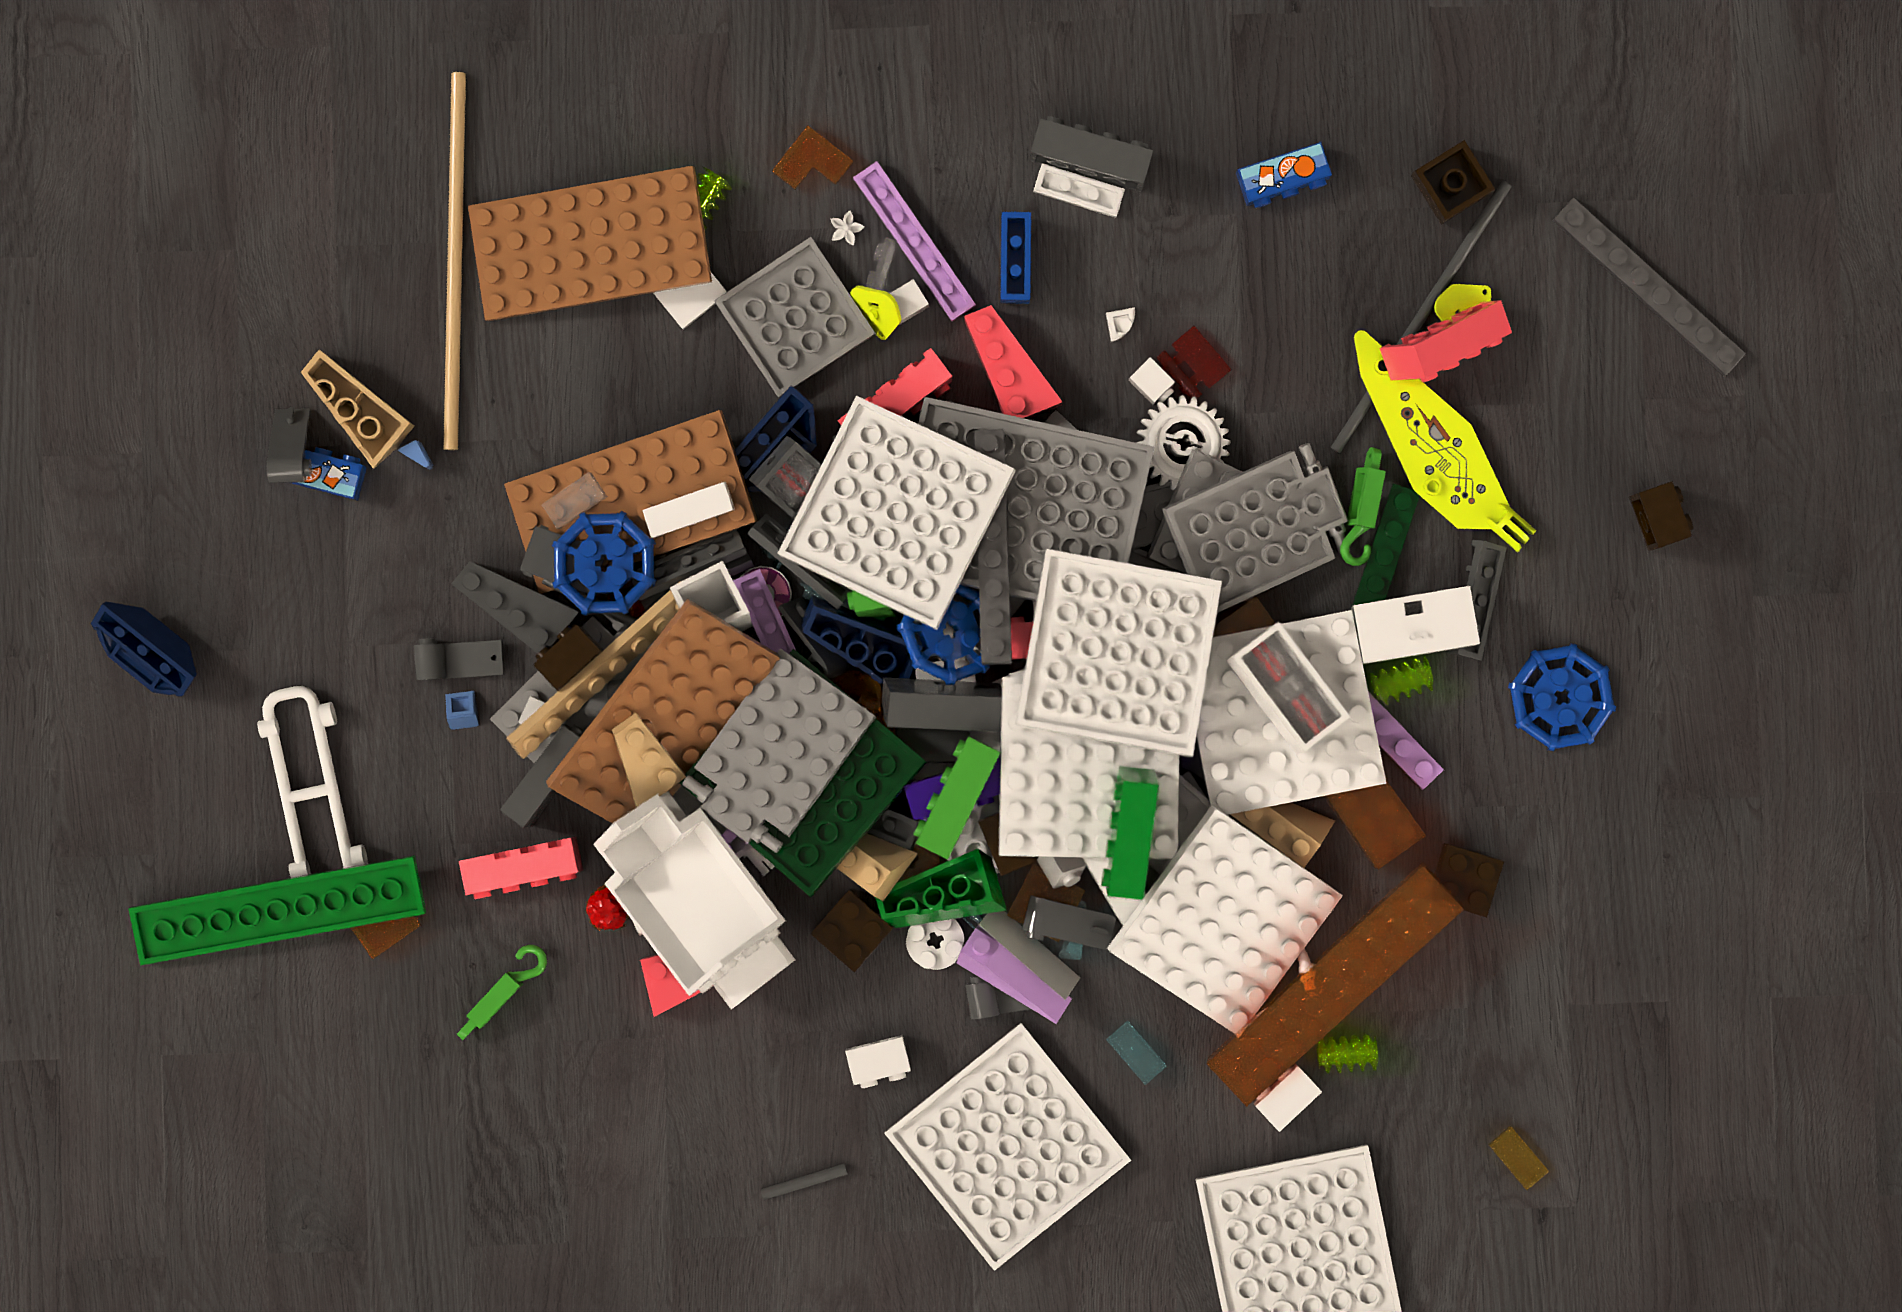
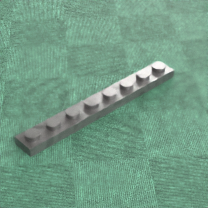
[1552,198,1746,376]
[974,429,1012,665]

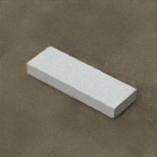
[1033,163,1125,218]
[642,482,735,538]

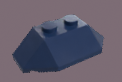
[735,385,817,492]
[91,601,197,697]

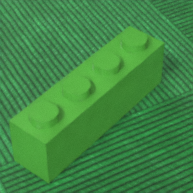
[913,736,1001,859]

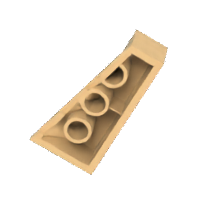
[301,350,414,469]
[1207,797,1335,868]
[837,833,917,901]

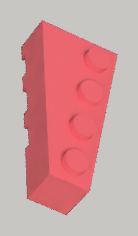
[1379,300,1512,382]
[964,305,1063,419]
[838,348,952,426]
[459,837,583,899]
[640,955,701,1017]

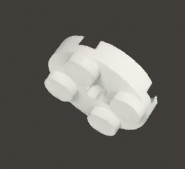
[906,919,964,970]

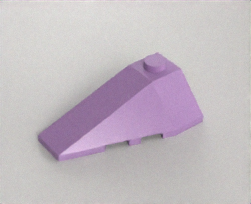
[957,925,1072,1024]

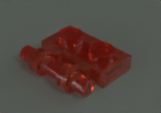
[1156,326,1231,399]

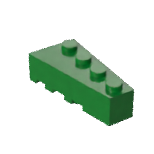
[1101,766,1159,900]
[876,848,1007,928]

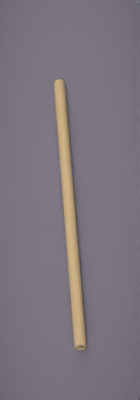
[443,72,466,450]

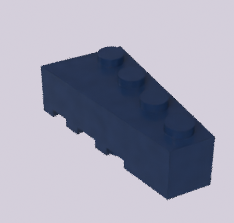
[802,595,923,684]

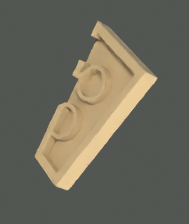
[612,713,686,808]

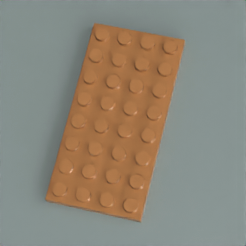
[468,166,712,321]
[504,410,758,594]
[546,599,781,823]

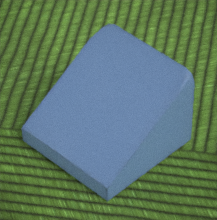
[398,440,434,470]
[445,691,479,730]

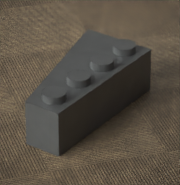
[451,561,581,654]

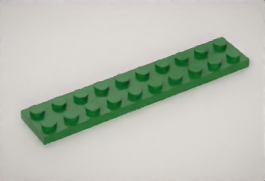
[128,855,426,965]

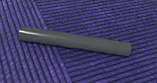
[761,1163,848,1200]

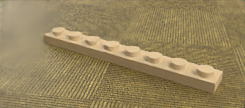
[507,581,681,759]

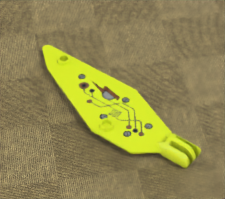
[1354,330,1537,552]

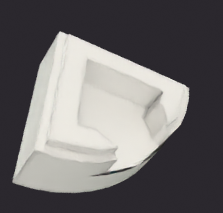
[1106,307,1135,342]

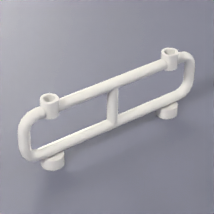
[257,686,368,878]

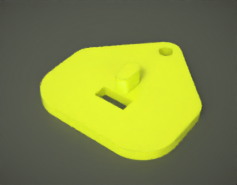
[1434,284,1491,321]
[850,286,902,340]

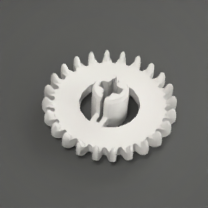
[1136,395,1231,490]

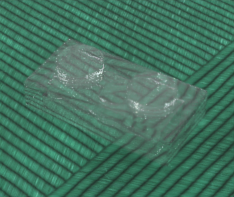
[865,237,897,291]
[541,472,607,529]

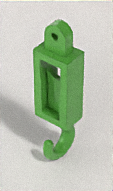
[1340,447,1386,566]
[457,945,547,1040]

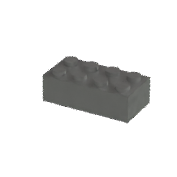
[1029,116,1153,192]

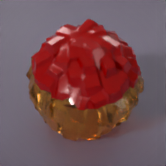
[585,885,630,931]

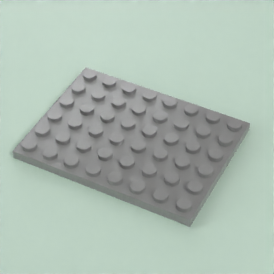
[918,397,1154,602]

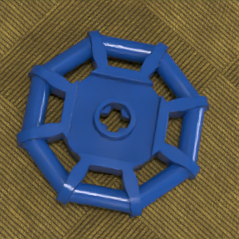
[552,511,657,616]
[897,585,990,685]
[1508,643,1617,751]

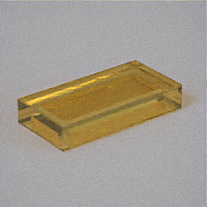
[1488,1126,1549,1190]

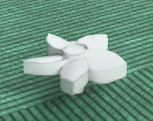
[831,211,864,245]

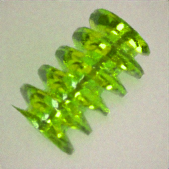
[696,167,732,230]
[1369,655,1434,706]
[1316,1034,1378,1074]

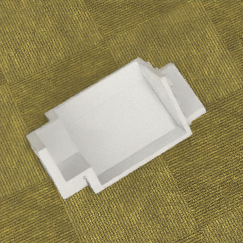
[594,791,795,1010]

